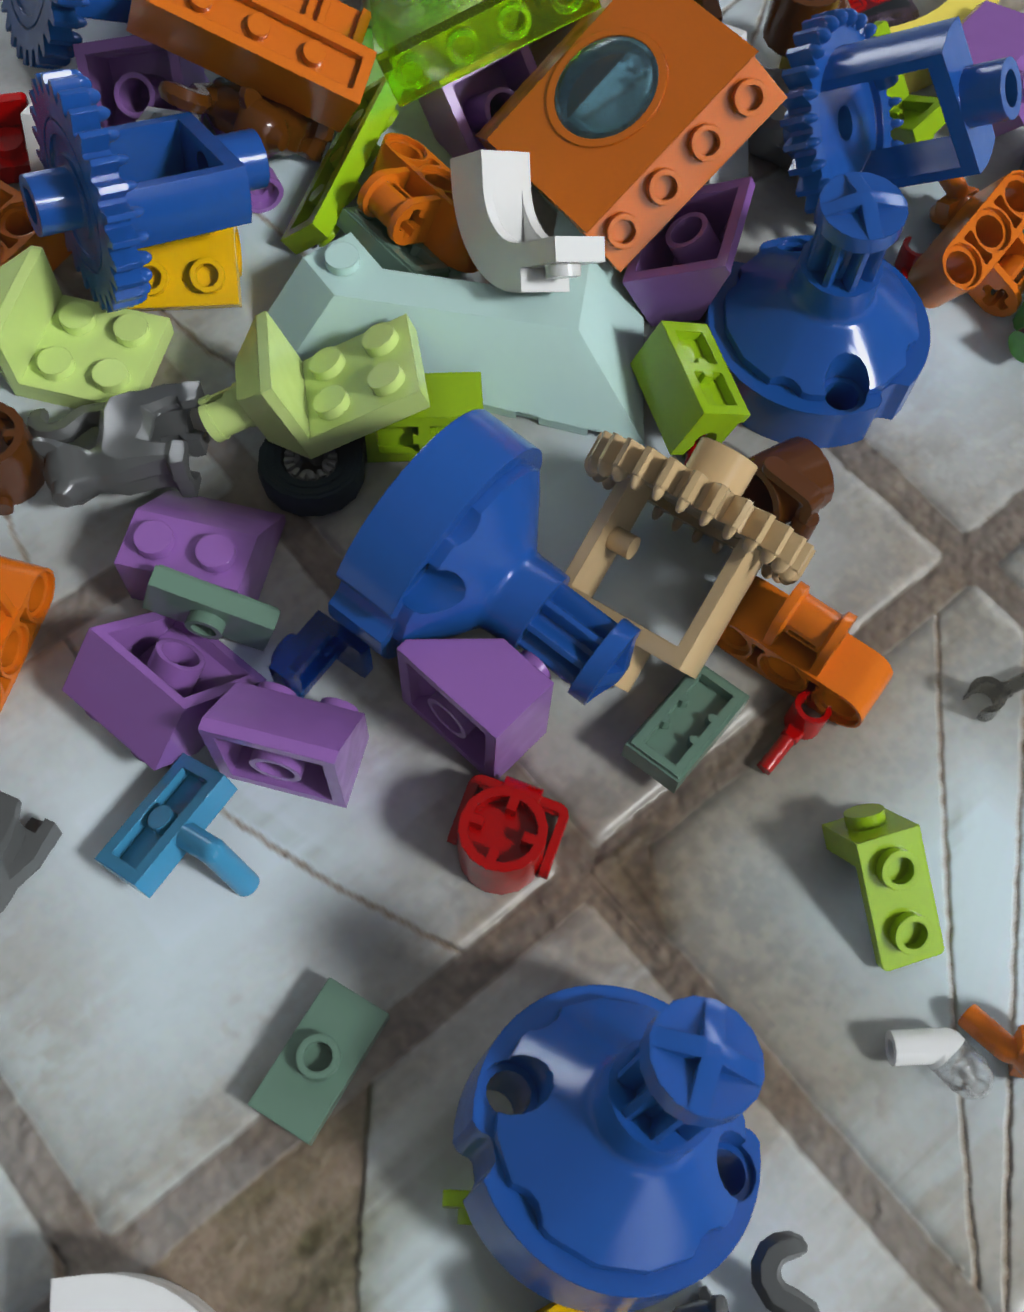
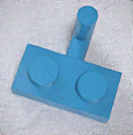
[95,753,260,898]

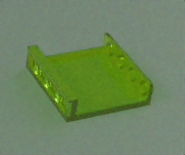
[370,0,602,108]

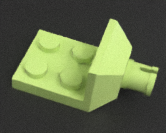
[0,245,174,409]
[197,311,430,459]

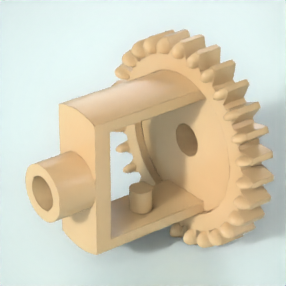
[565,431,816,692]

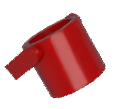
[447,774,569,895]

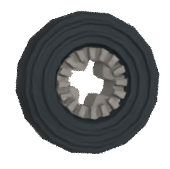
[258,438,365,516]

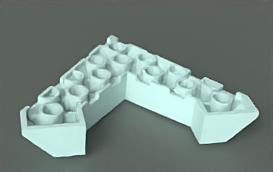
[268,113,644,446]

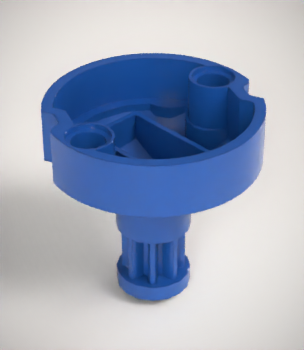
[703,172,931,448]
[328,409,641,706]
[453,985,765,1312]

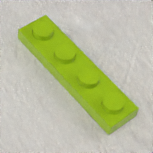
[280,71,405,255]

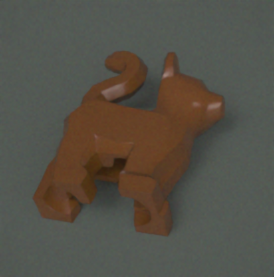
[158,76,335,163]

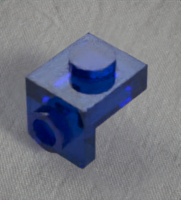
[268,610,373,698]

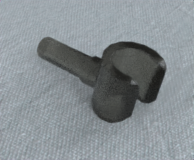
[963,672,1024,722]

